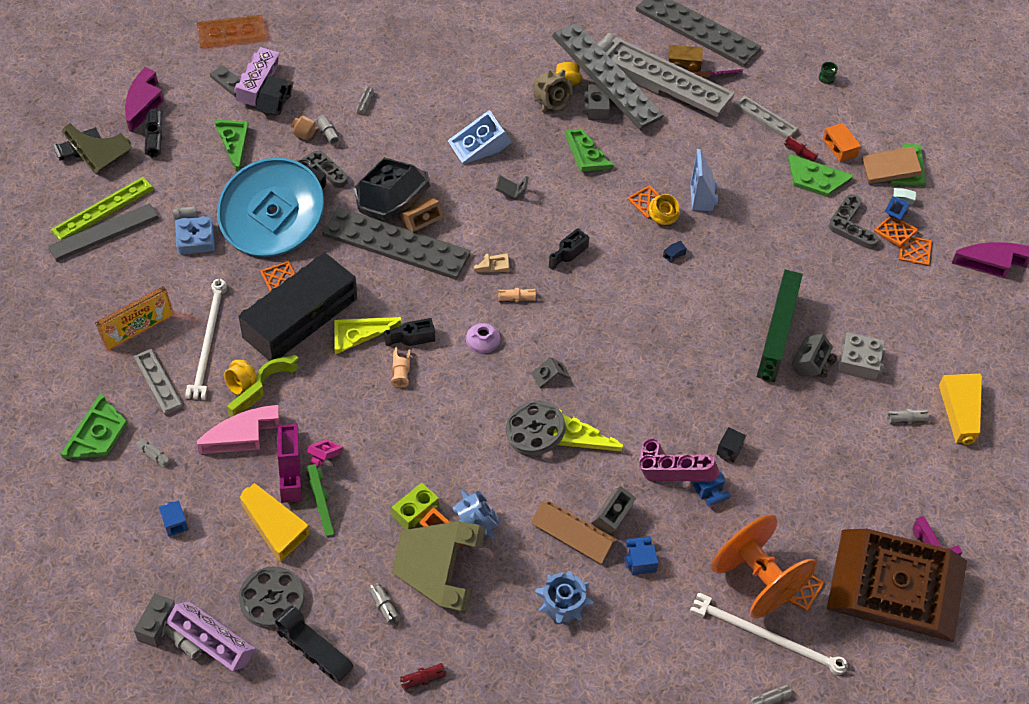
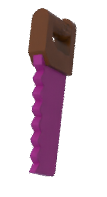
[692,69,743,78]

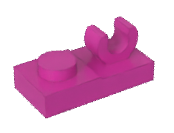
[307,439,343,467]

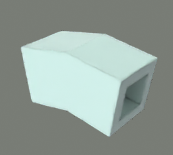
[894,188,916,206]

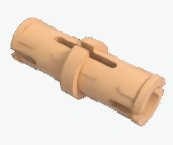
[498,288,536,303]

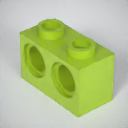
[391,483,439,530]

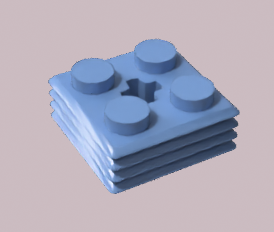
[175,216,215,255]

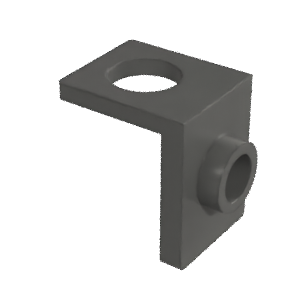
[495,175,529,200]
[532,357,570,388]

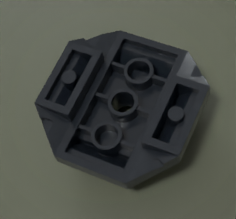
[353,157,430,221]

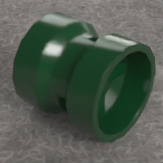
[819,62,838,84]

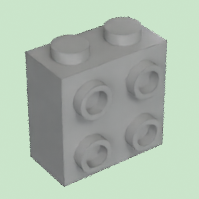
[838,332,886,381]

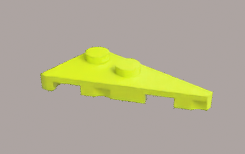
[553,409,623,452]

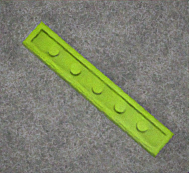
[51,177,154,241]

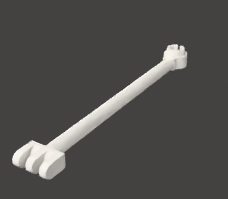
[185,279,227,400]
[690,593,848,675]

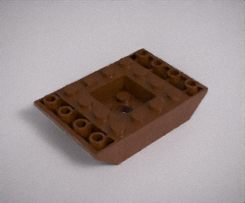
[826,528,967,642]

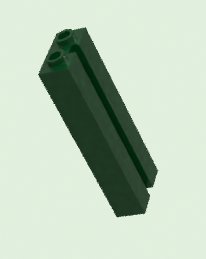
[756,269,803,382]

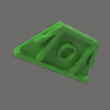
[788,154,853,197]
[61,394,127,459]

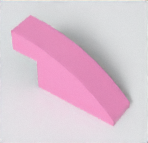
[197,405,280,454]

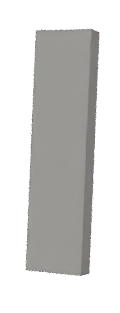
[734,95,799,139]
[133,349,183,415]

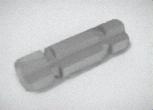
[356,87,374,115]
[136,438,171,467]
[750,685,792,704]

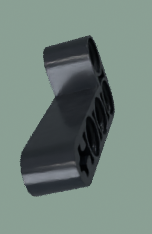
[275,605,354,684]

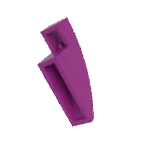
[125,67,164,132]
[952,242,1029,279]
[277,424,302,503]

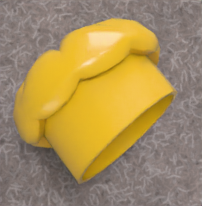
[555,62,583,86]
[649,194,680,225]
[224,359,257,395]

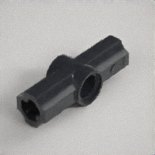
[144,109,162,157]

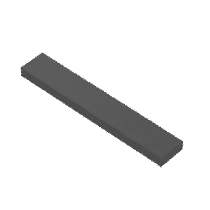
[48,203,159,262]

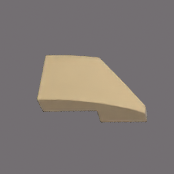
[474,253,510,273]

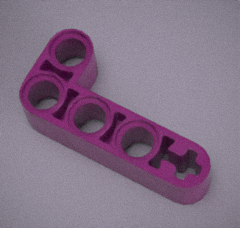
[639,438,720,481]

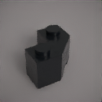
[255,76,294,115]

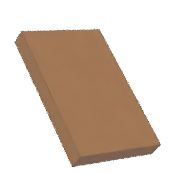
[862,147,921,184]

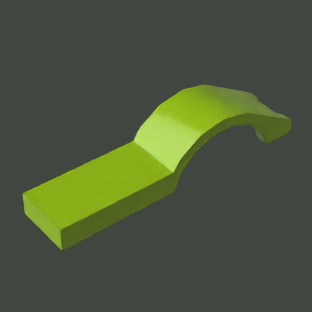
[227,355,300,417]

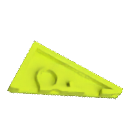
[334,317,401,354]

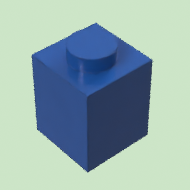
[884,196,912,220]
[159,500,188,537]

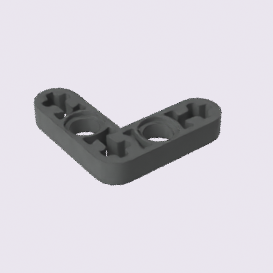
[297,151,347,188]
[829,194,878,249]

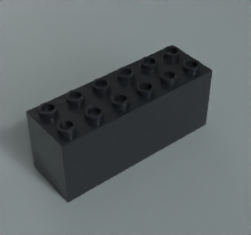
[238,252,357,361]

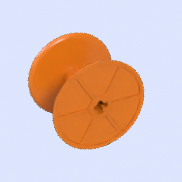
[711,514,817,619]

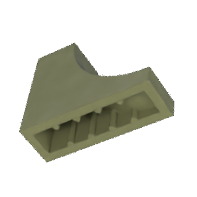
[61,123,132,174]

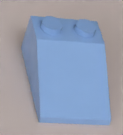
[448,110,513,164]
[690,149,718,211]

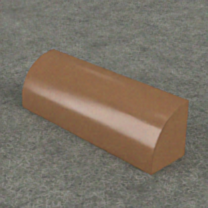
[531,499,618,564]

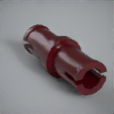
[784,135,819,162]
[400,663,446,691]

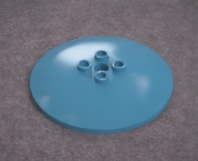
[217,158,324,257]

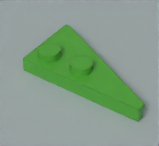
[214,120,249,171]
[306,464,334,536]

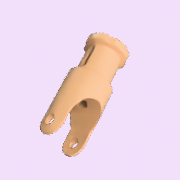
[391,347,410,387]

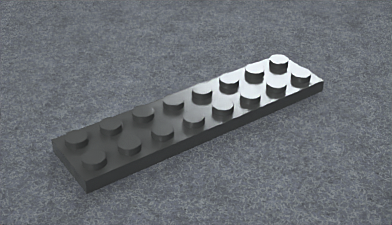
[636,0,762,67]
[552,23,664,130]
[322,207,471,280]

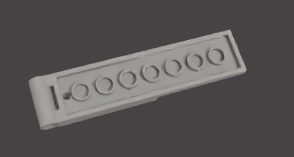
[597,33,735,117]

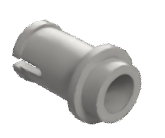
[173,206,196,220]

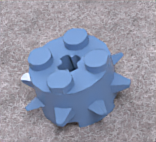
[452,490,500,539]
[535,571,593,624]

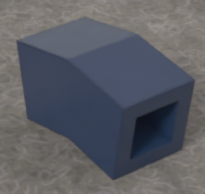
[663,241,687,263]

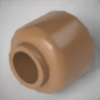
[291,115,319,141]

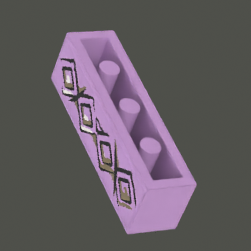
[234,47,279,106]
[166,601,255,671]

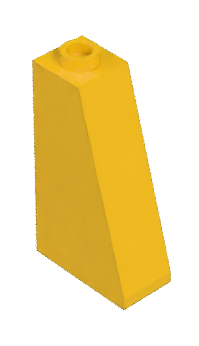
[939,373,982,445]
[240,483,310,562]

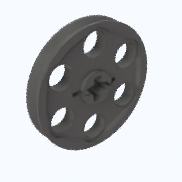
[505,401,566,455]
[239,566,304,629]

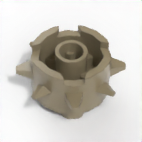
[533,69,573,113]

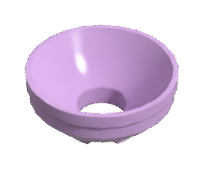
[466,323,500,354]

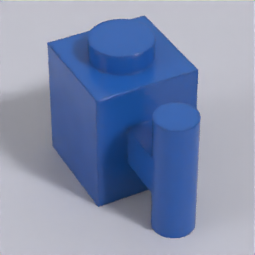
[692,471,731,507]
[625,536,658,575]

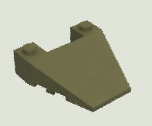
[392,521,486,611]

